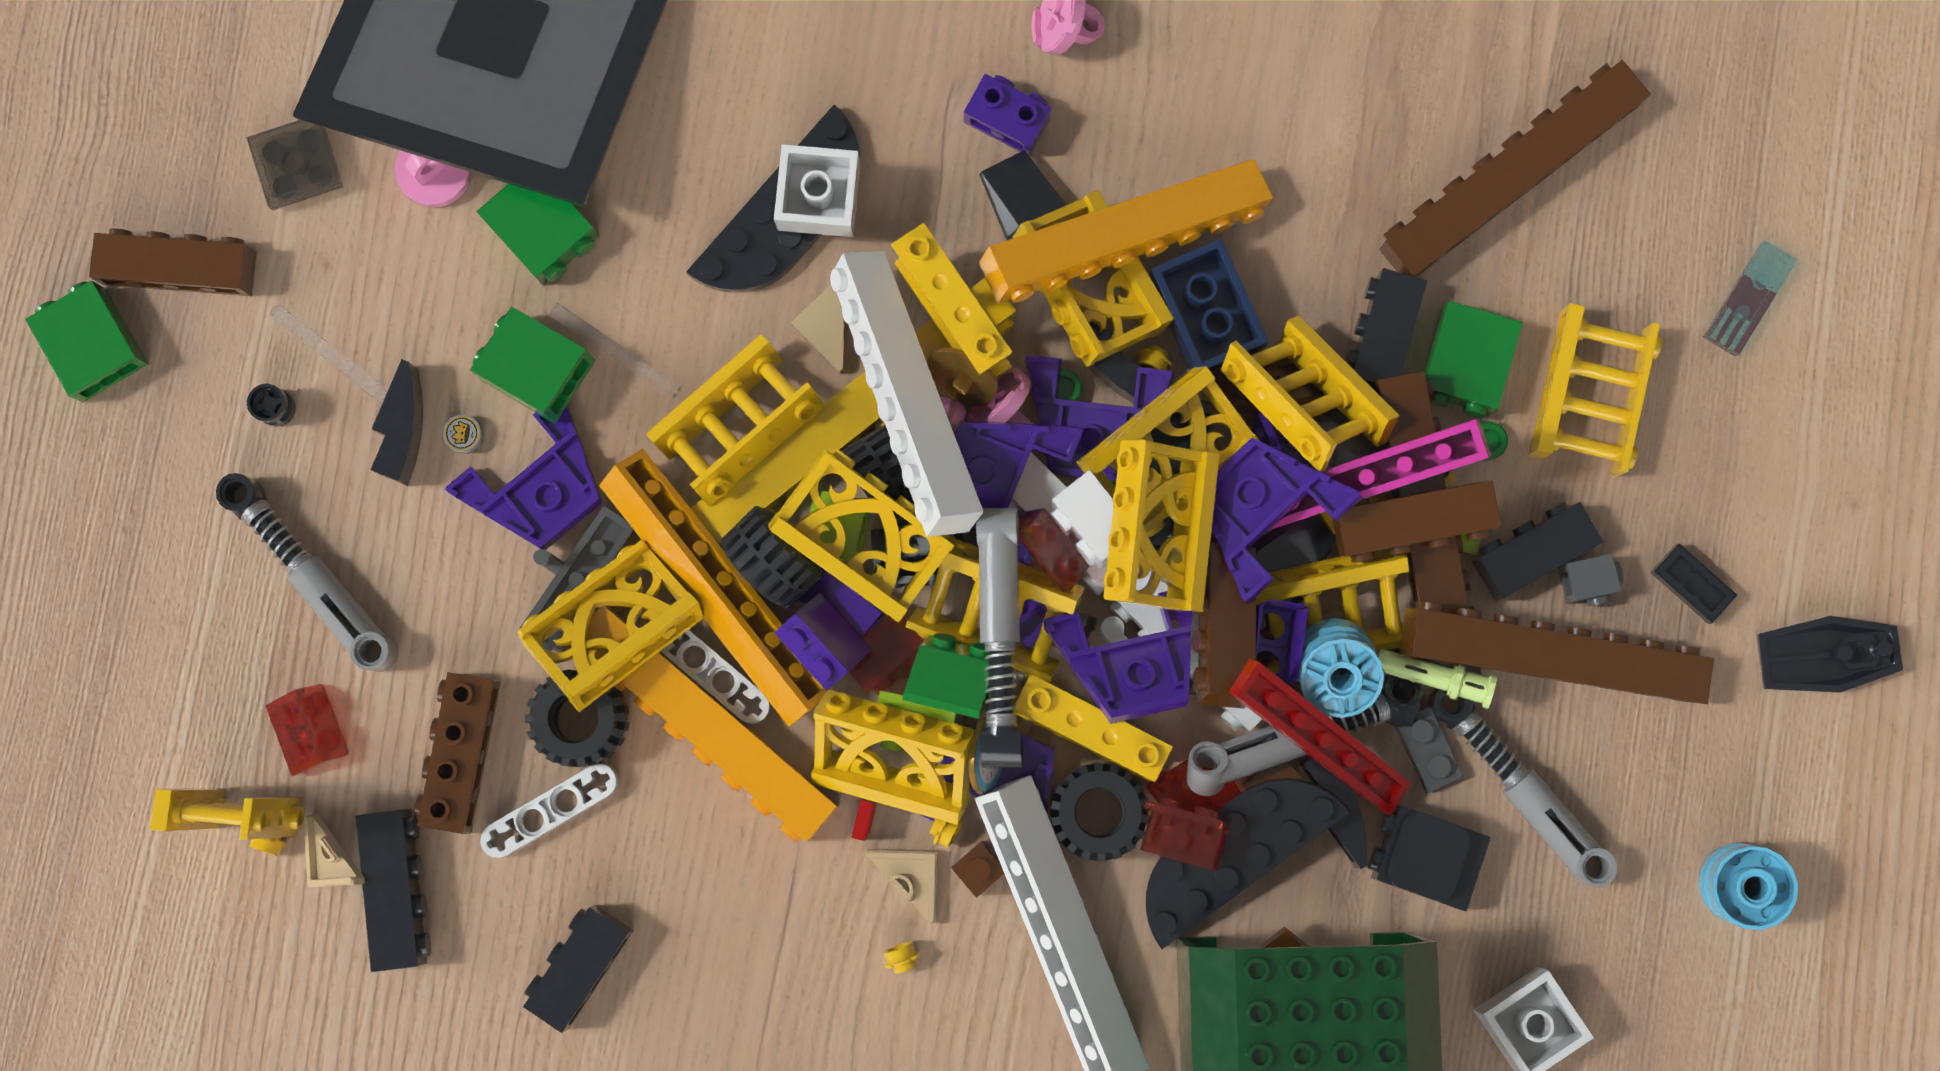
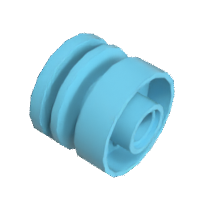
[1298,618,1384,718]
[1699,843,1798,930]

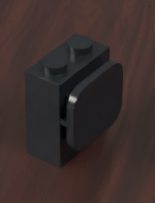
[1368,805,1491,912]

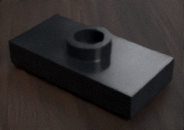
[1650,543,1737,624]

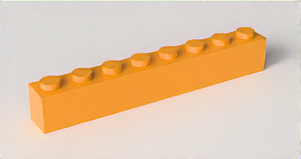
[979,159,1273,304]
[599,448,834,727]
[587,606,839,843]

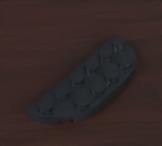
[686,104,860,292]
[1146,778,1350,950]

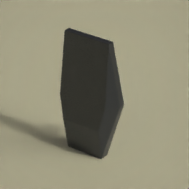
[979,150,1067,240]
[1251,516,1336,631]
[1756,616,1903,693]

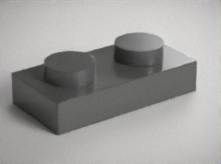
[1395,706,1464,793]

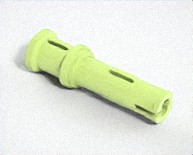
[1379,649,1498,709]

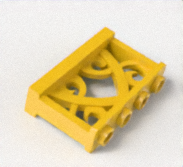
[1013,190,1174,367]
[1076,366,1260,537]
[1103,440,1220,612]
[768,449,955,623]
[517,540,704,712]
[811,690,975,825]

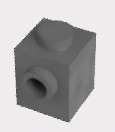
[1558,553,1623,607]

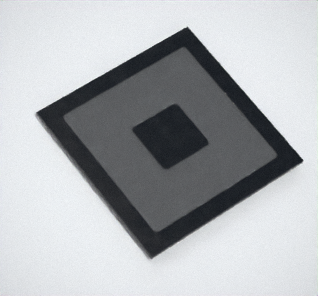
[293,0,668,207]

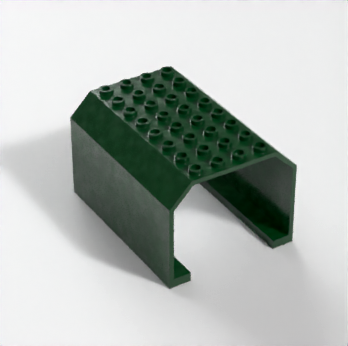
[1176,932,1443,1071]

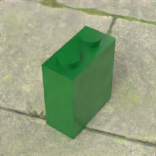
[476,184,599,285]
[25,280,149,402]
[1424,300,1523,418]
[470,306,596,424]

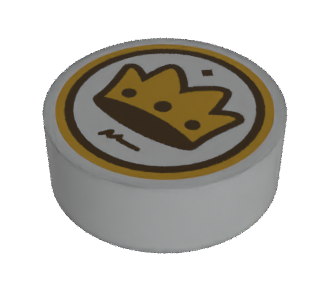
[443,414,484,454]

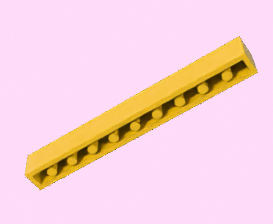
[691,277,1016,549]

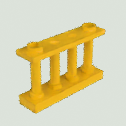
[891,223,1013,379]
[1529,303,1662,477]
[1221,315,1400,472]
[646,334,825,507]
[906,536,1085,682]
[1256,549,1409,675]
[1013,674,1173,782]
[150,788,304,840]

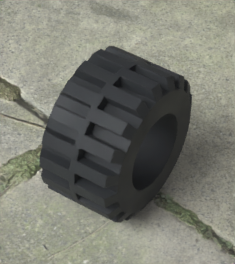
[843,426,915,529]
[721,506,824,608]
[525,669,629,767]
[1050,763,1149,862]

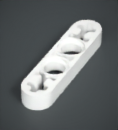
[661,629,771,724]
[480,764,619,858]

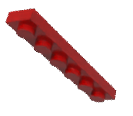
[1228,659,1411,816]

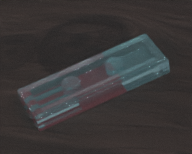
[1703,240,1797,357]

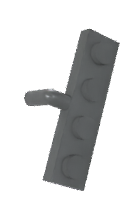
[516,506,634,652]

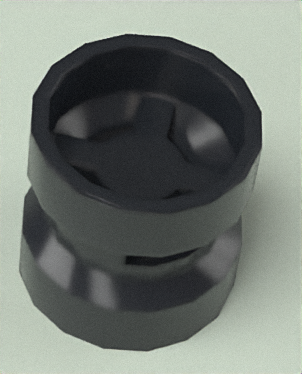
[247,383,296,427]

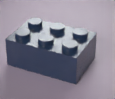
[1149,238,1269,372]

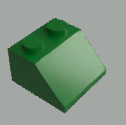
[902,633,989,719]

